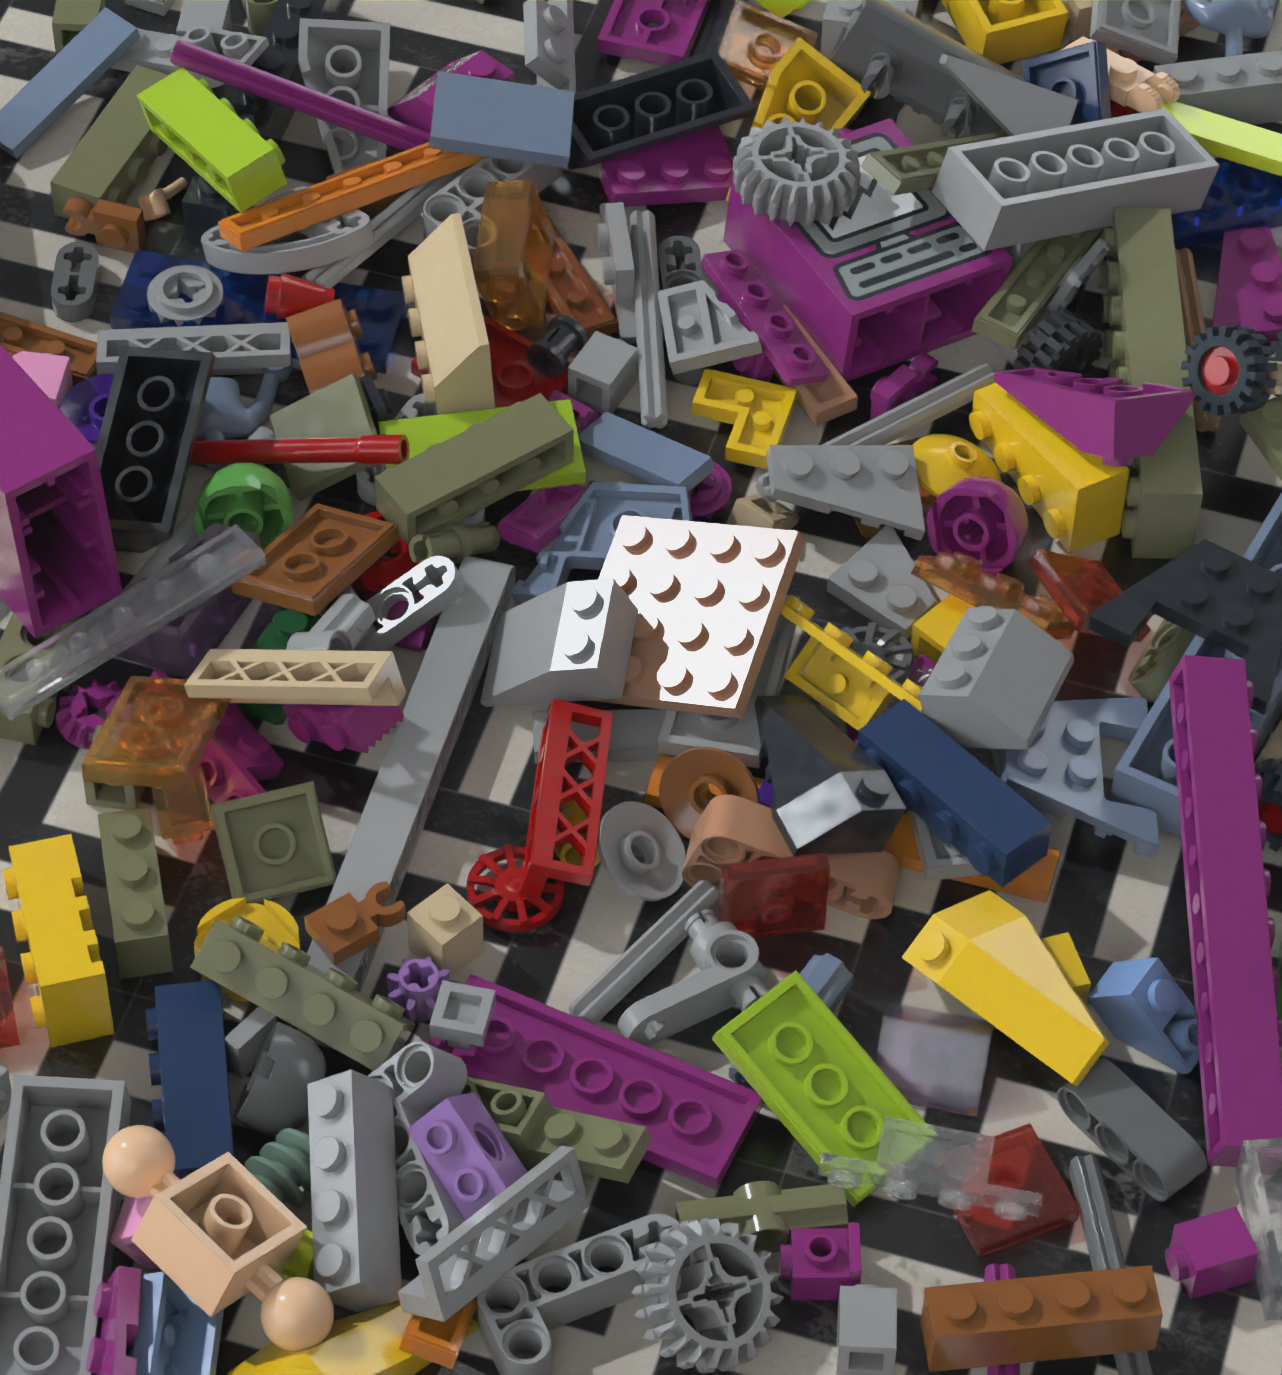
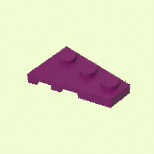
[599,126,733,207]
[86,1265,141,1375]

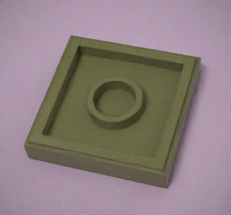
[269,373,377,501]
[210,781,337,904]

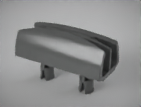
[829,0,1026,139]

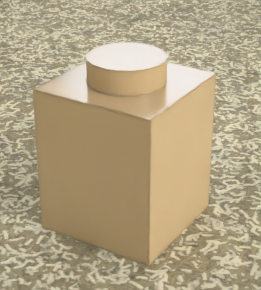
[407,883,484,977]

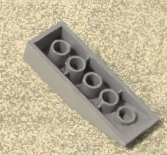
[0,1075,132,1375]

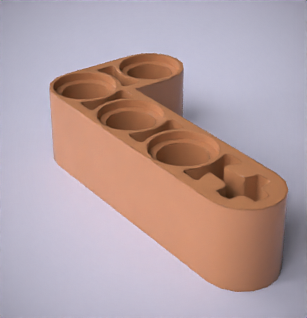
[682,795,901,919]

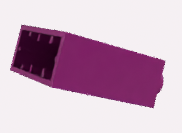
[0,344,123,638]

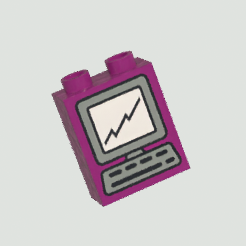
[723,118,1013,382]

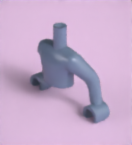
[1181,0,1277,57]
[196,366,291,470]

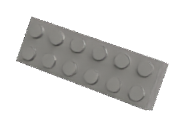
[932,108,1219,251]

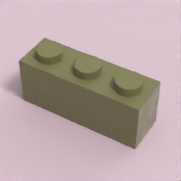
[98,807,173,979]

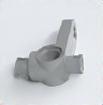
[618,909,768,1047]

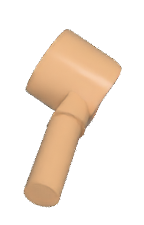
[138,177,187,222]

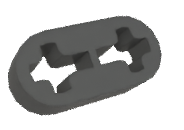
[51,241,101,322]

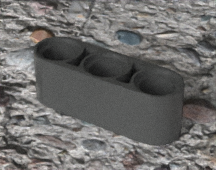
[1057,1058,1207,1202]

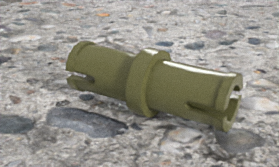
[409,522,500,564]

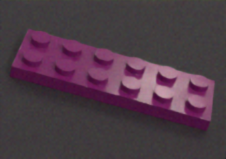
[428,974,763,1190]

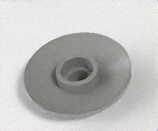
[597,801,686,901]

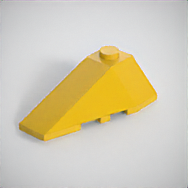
[726,37,871,202]
[902,890,1109,1087]
[227,1300,478,1375]

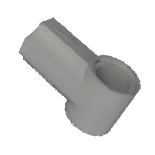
[286,594,376,651]

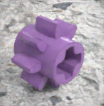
[387,956,450,1022]

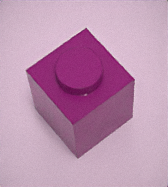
[1165,1207,1259,1300]

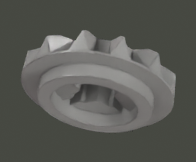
[147,265,223,327]

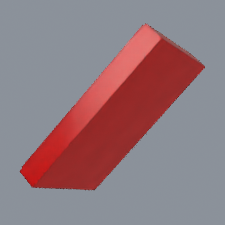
[411,314,571,408]

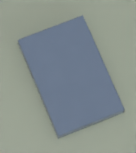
[429,71,575,168]

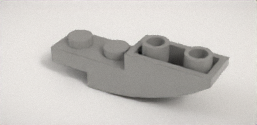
[110,25,269,88]

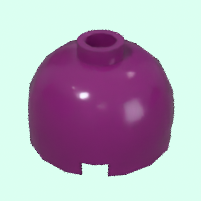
[926,476,1028,578]

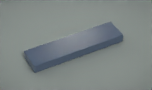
[0,7,141,159]

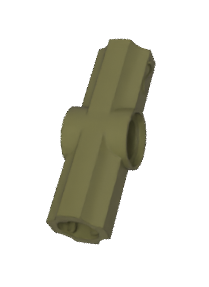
[675,1181,848,1253]

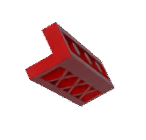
[519,699,613,898]

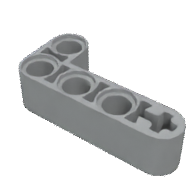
[423,157,564,281]
[368,1041,467,1256]
[477,1213,683,1375]

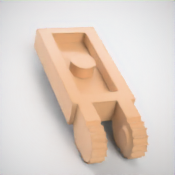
[1060,36,1181,113]

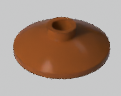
[659,747,760,839]

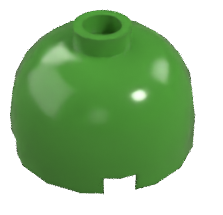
[194,463,294,562]

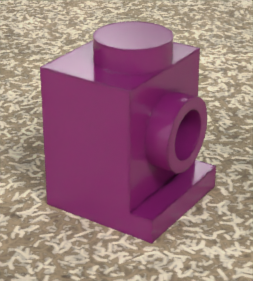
[779,1223,862,1300]

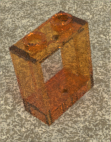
[473,179,556,331]

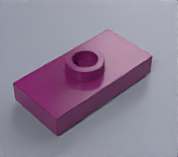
[497,484,588,553]

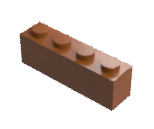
[921,1265,1163,1372]

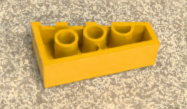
[969,383,1130,554]
[2,834,115,1047]

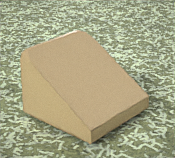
[726,493,800,530]

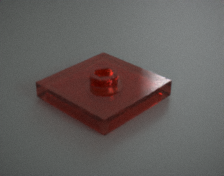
[1027,549,1151,642]
[718,853,830,939]
[930,1123,1080,1258]

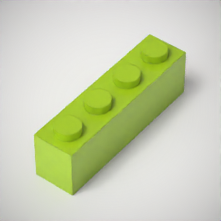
[137,67,288,213]

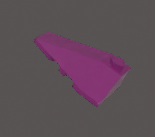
[994,367,1194,466]

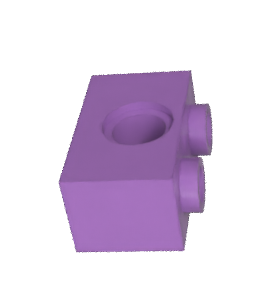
[406,1092,527,1220]

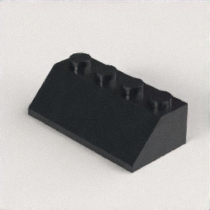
[568,50,756,170]
[96,346,216,553]

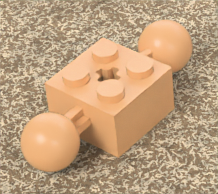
[102,1125,334,1351]

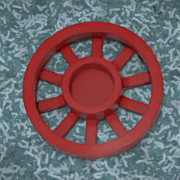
[466,844,565,932]

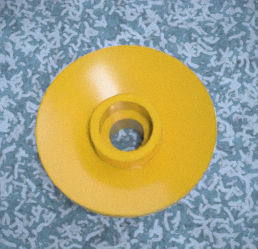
[913,434,1001,498]

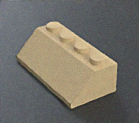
[401,213,495,415]

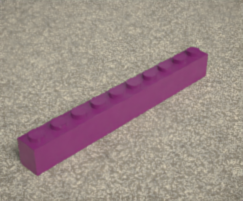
[1169,655,1282,1169]

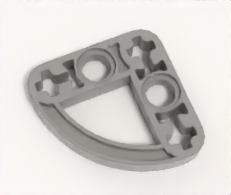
[201,186,374,274]

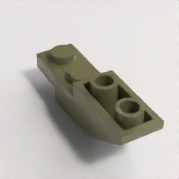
[460,1076,652,1187]

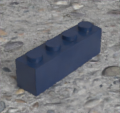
[857,699,1052,887]
[146,980,235,1180]

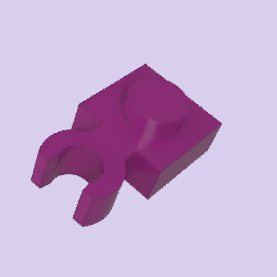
[870,352,939,420]

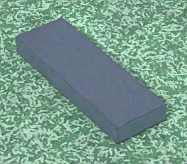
[578,411,714,492]

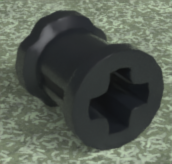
[526,315,587,378]

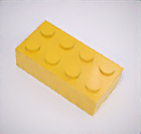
[941,0,1068,64]

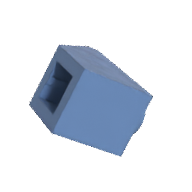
[1087,957,1199,1074]

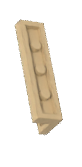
[184,649,406,706]

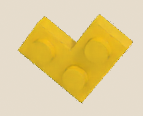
[692,368,797,470]

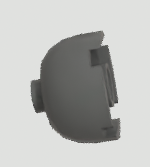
[233,1022,327,1135]

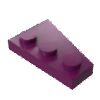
[1212,226,1282,343]

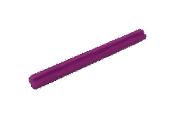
[170,40,430,151]

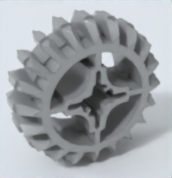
[732,117,861,228]
[631,1217,784,1374]

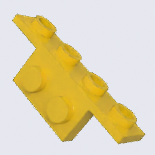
[780,595,923,731]

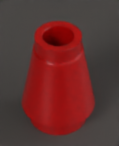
[264,272,335,319]

